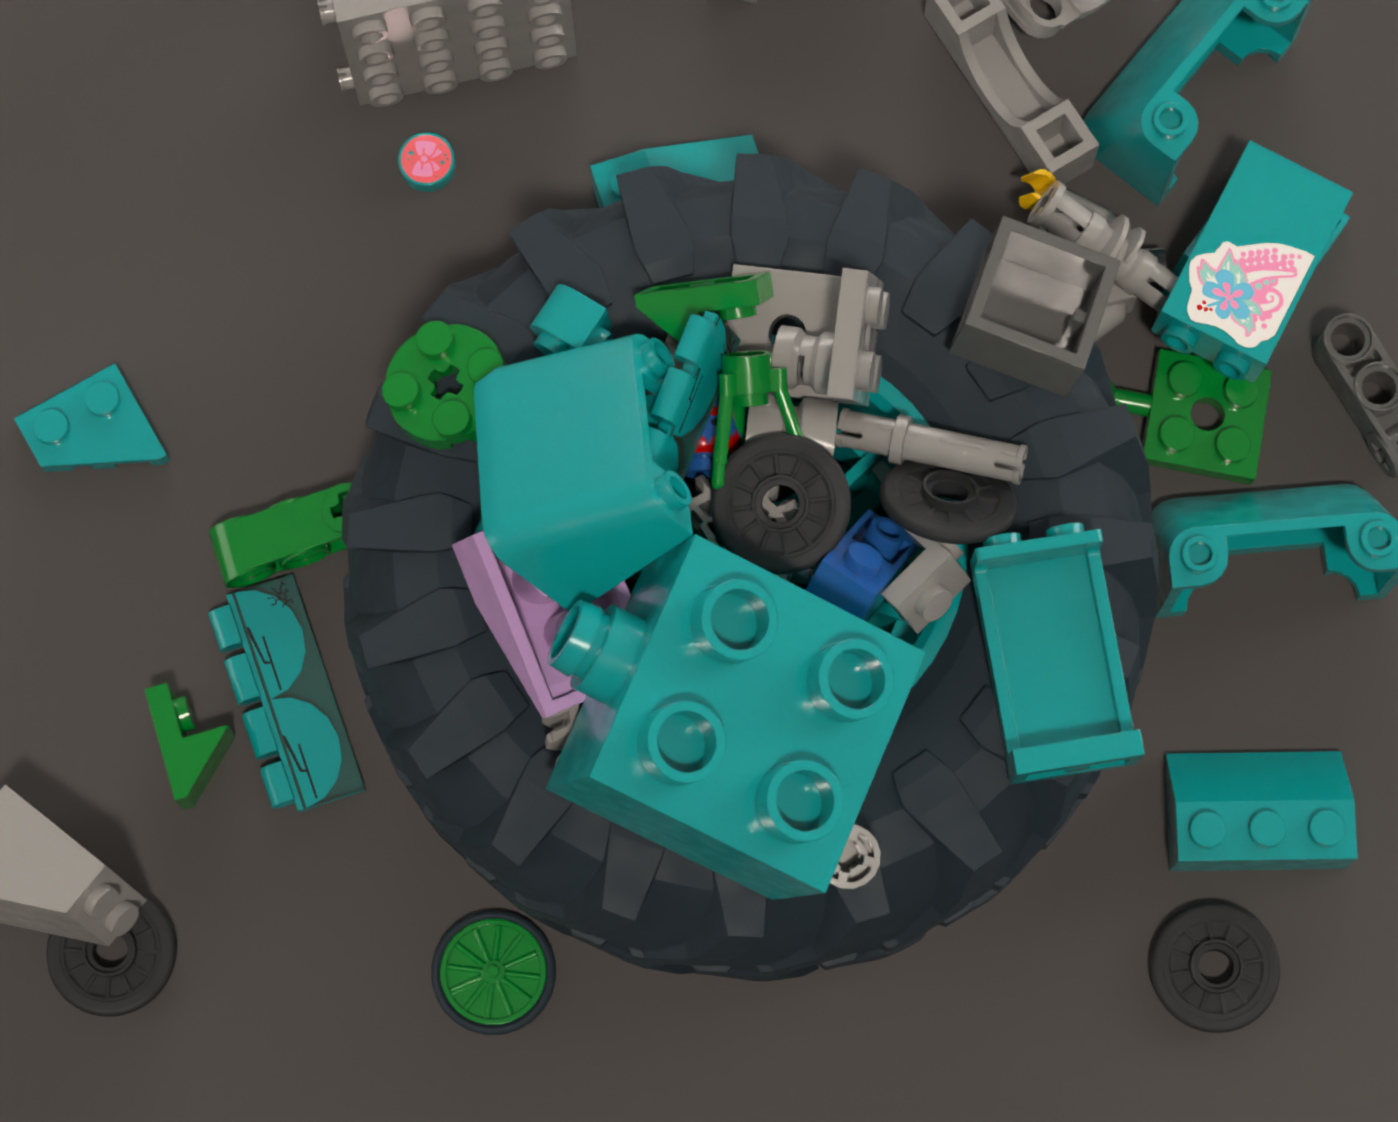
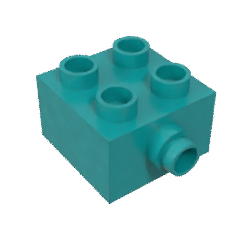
[545,534,926,900]

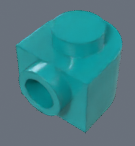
[530,284,613,355]

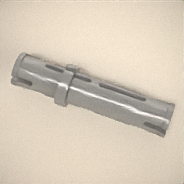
[835,408,1028,485]

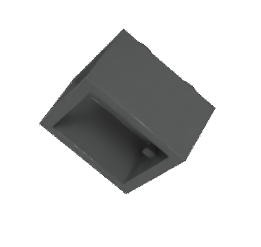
[949,215,1121,397]

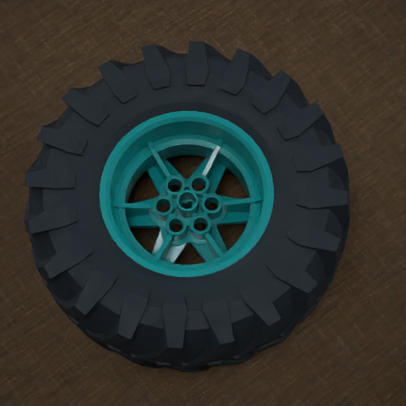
[341,153,1159,982]

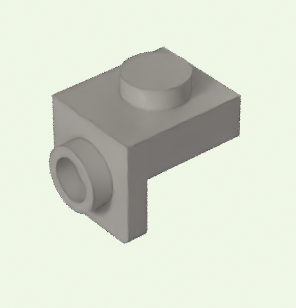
[881,528,971,634]

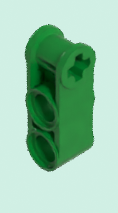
[208,482,352,588]

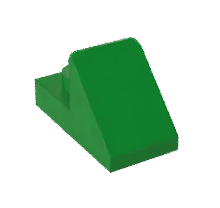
[634,272,774,342]
[144,683,235,810]

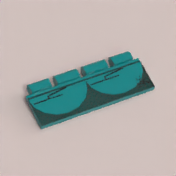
[641,311,741,570]
[208,574,365,813]

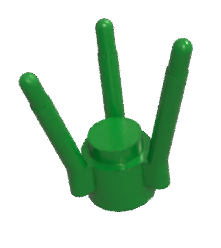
[711,350,804,489]

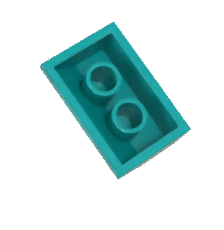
[1164,751,1358,871]

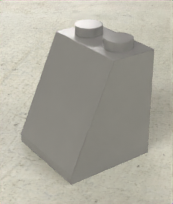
[0,784,147,946]

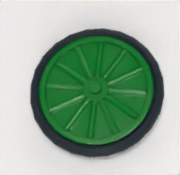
[431,910,556,1035]

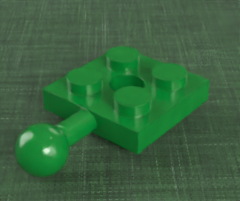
[1109,349,1272,485]

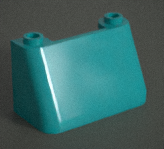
[1084,0,1313,206]
[474,334,693,611]
[1152,484,1398,618]

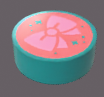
[398,132,456,192]

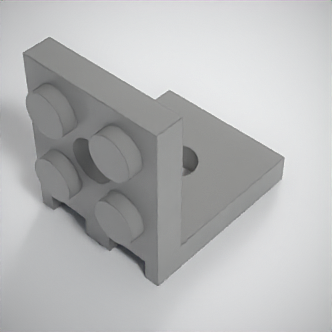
[726,264,890,407]

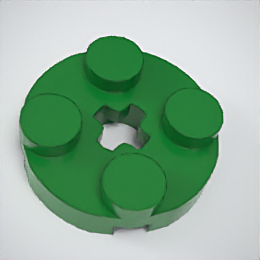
[382,321,507,450]

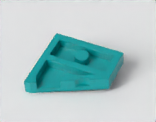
[14,363,170,472]

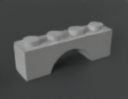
[924,0,1099,184]

